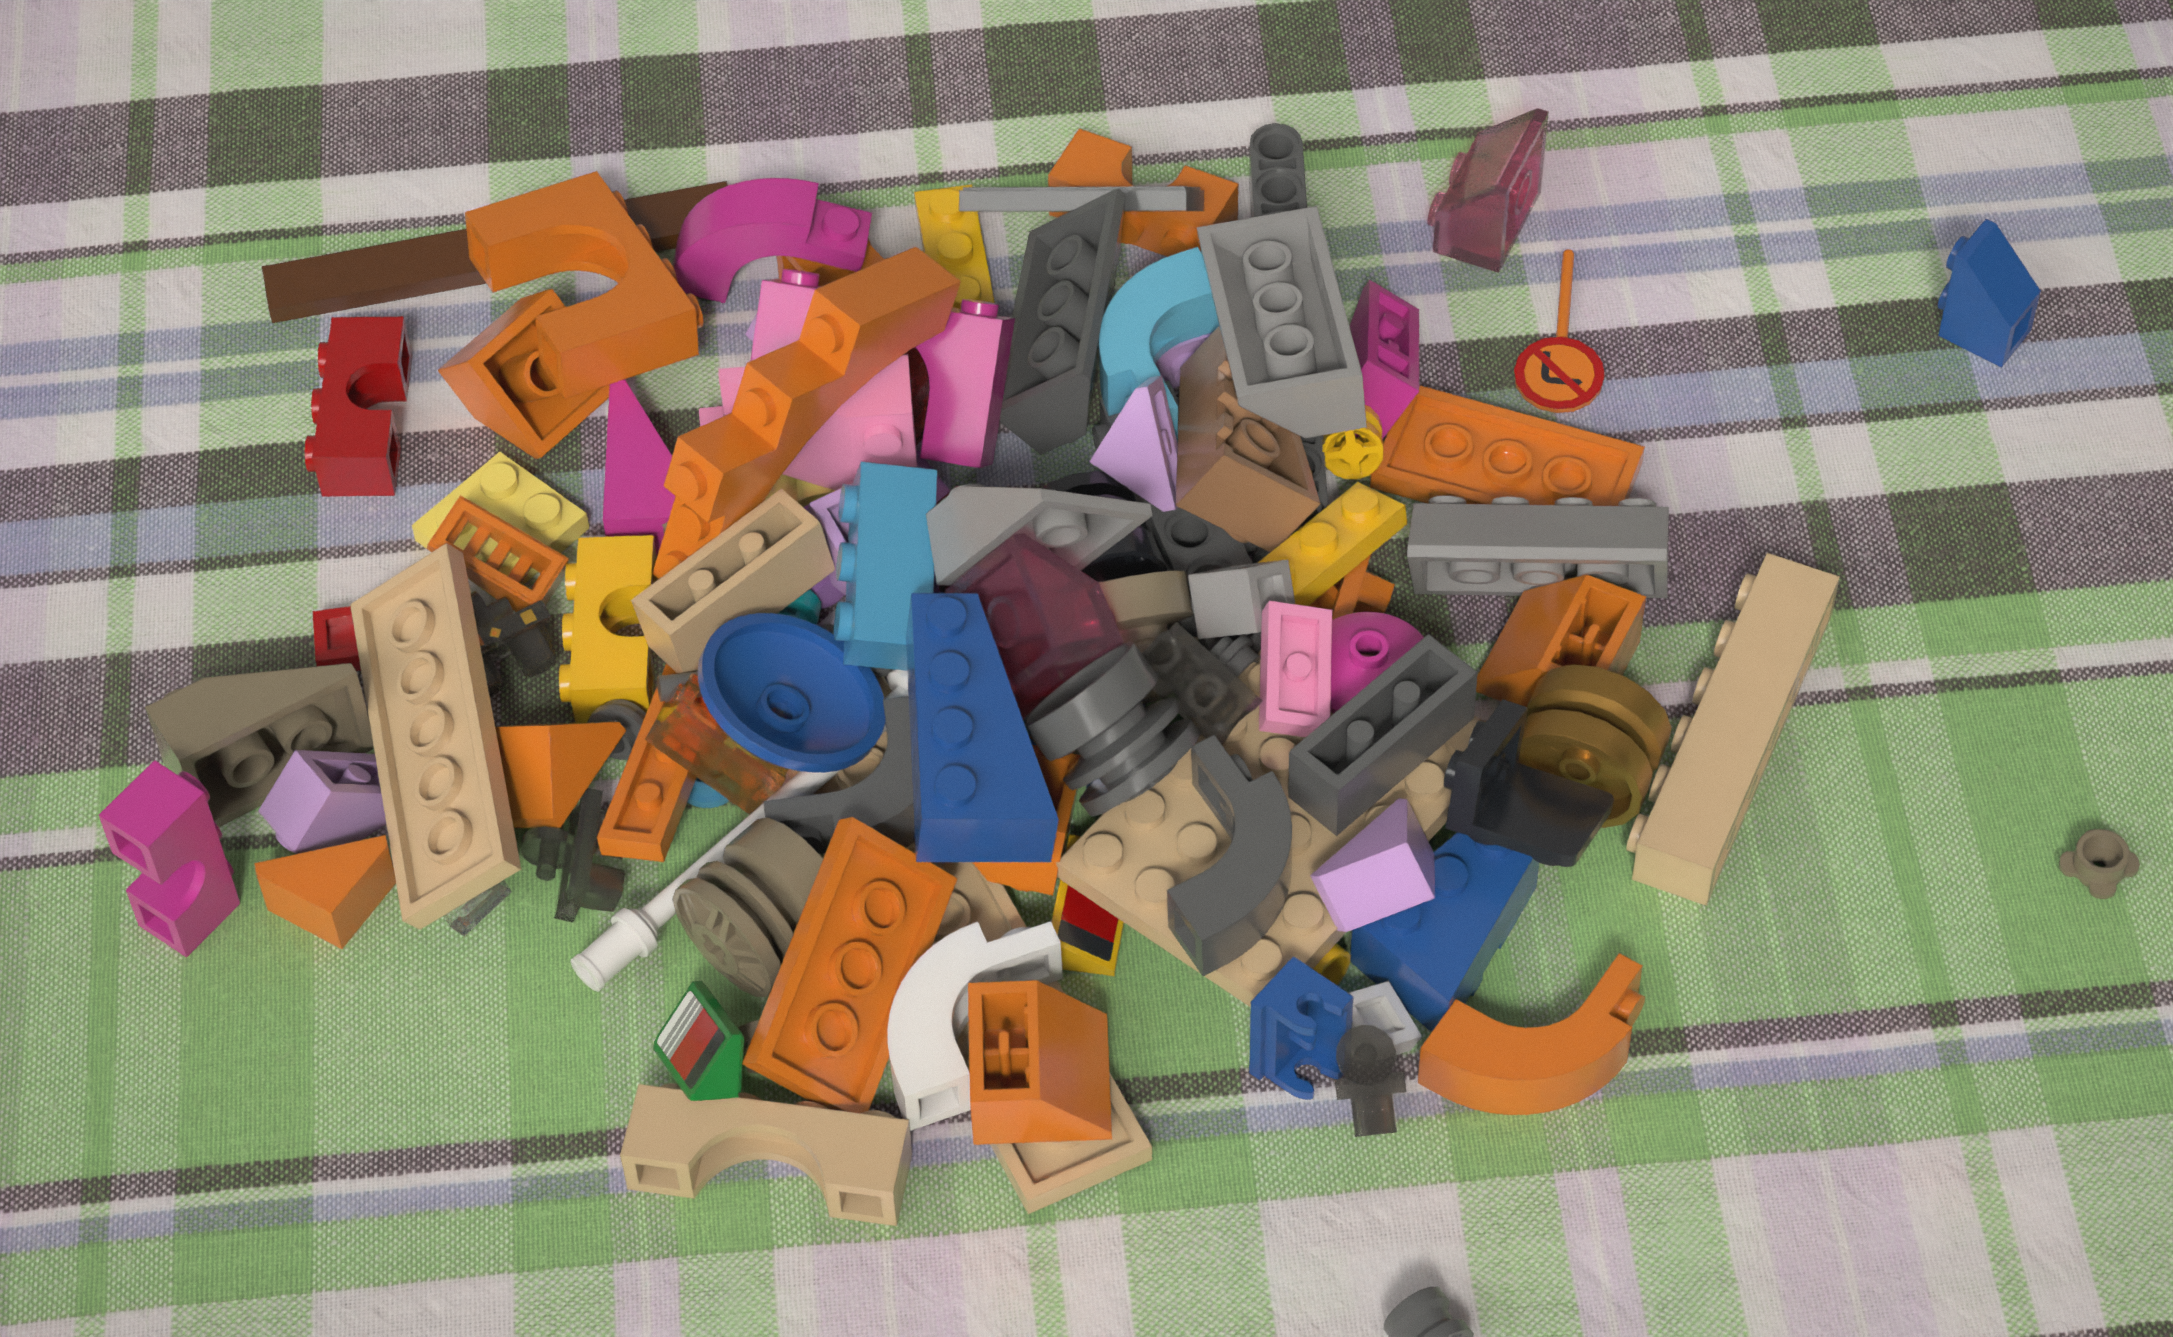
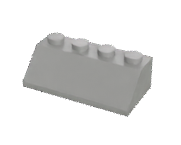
[1197,206,1367,438]
[1407,496,1669,598]

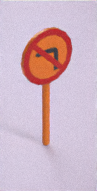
[1514,249,1605,413]

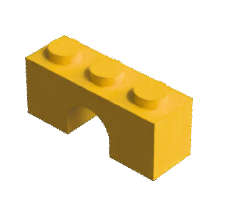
[559,535,659,723]

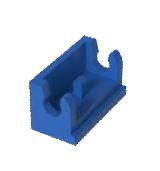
[1249,956,1354,1100]

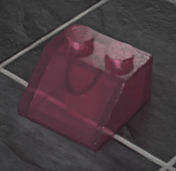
[1427,108,1549,273]
[946,533,1124,703]

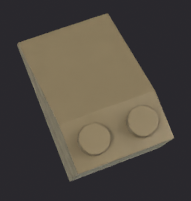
[145,663,374,827]

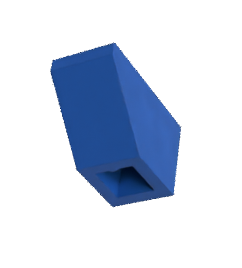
[1938,219,2041,368]

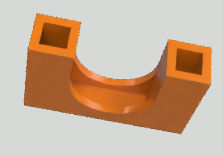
[465,171,704,399]

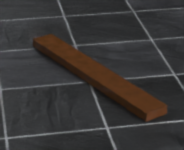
[262,181,728,323]

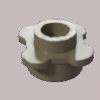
[2059,829,2140,899]

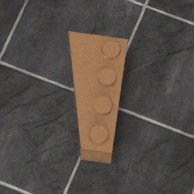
[1176,326,1321,552]

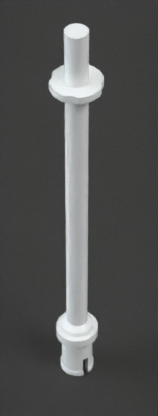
[570,669,909,992]

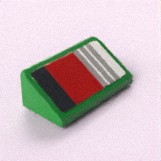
[653,981,744,1101]

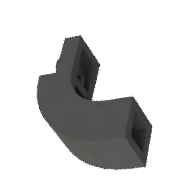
[763,696,915,854]
[1167,735,1292,976]

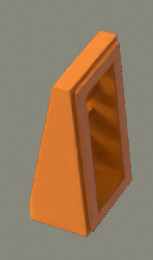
[427,495,569,623]

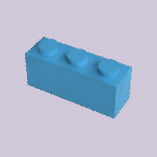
[834,462,937,671]

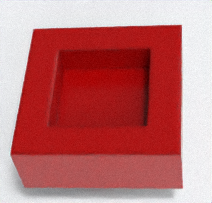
[312,606,361,671]

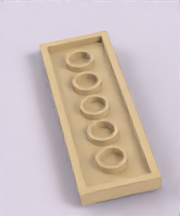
[350,543,521,930]

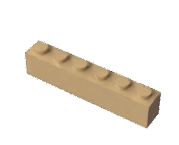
[1626,553,1840,906]

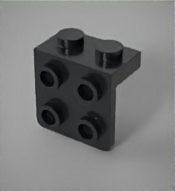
[1444,699,1614,867]

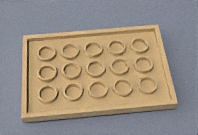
[1056,650,1480,1007]

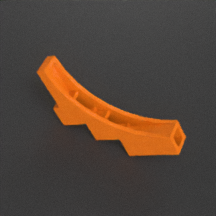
[652,247,961,579]

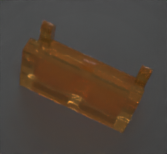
[645,673,789,815]

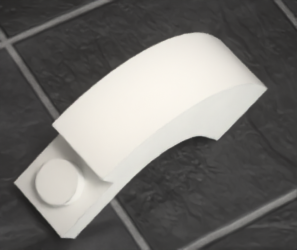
[887,921,1063,1131]

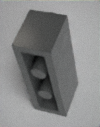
[1288,634,1478,836]

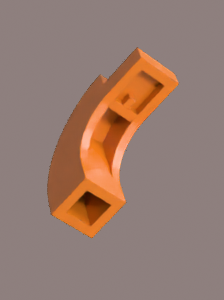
[1418,953,1645,1115]

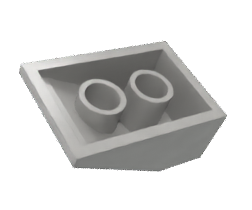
[926,484,1153,597]

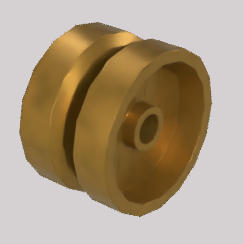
[1518,665,1672,828]

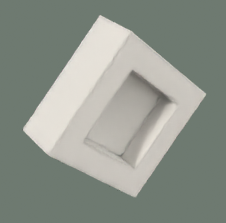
[1349,981,1422,1067]

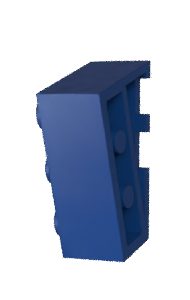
[1351,833,1539,1032]

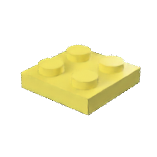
[412,452,589,603]

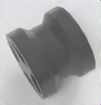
[1383,1287,1474,1337]

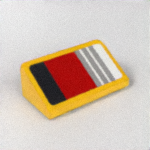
[1051,834,1125,976]

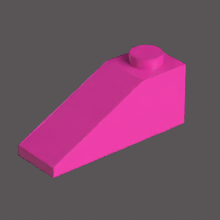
[1349,280,1419,439]
[603,379,675,556]

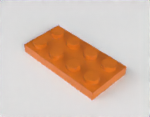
[1370,385,1645,506]
[742,817,958,1113]

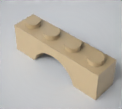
[620,1083,912,1226]

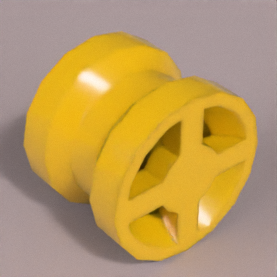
[1322,405,1384,480]

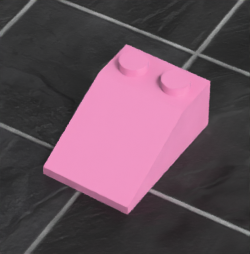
[718,355,918,491]

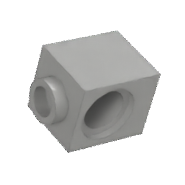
[1188,559,1295,639]

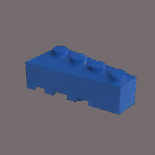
[906,593,1059,862]

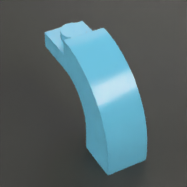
[1099,247,1219,444]

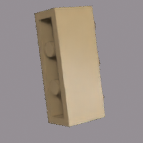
[631,488,835,674]

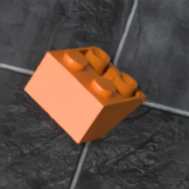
[1476,574,1646,707]
[968,980,1112,1145]

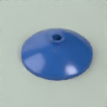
[698,613,886,773]

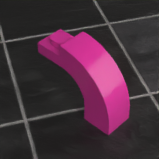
[672,178,872,303]

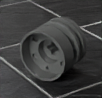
[1023,641,1201,817]

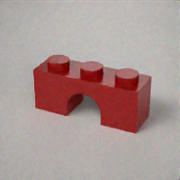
[304,316,413,497]

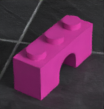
[98,760,240,958]

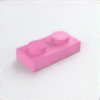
[1259,601,1332,737]

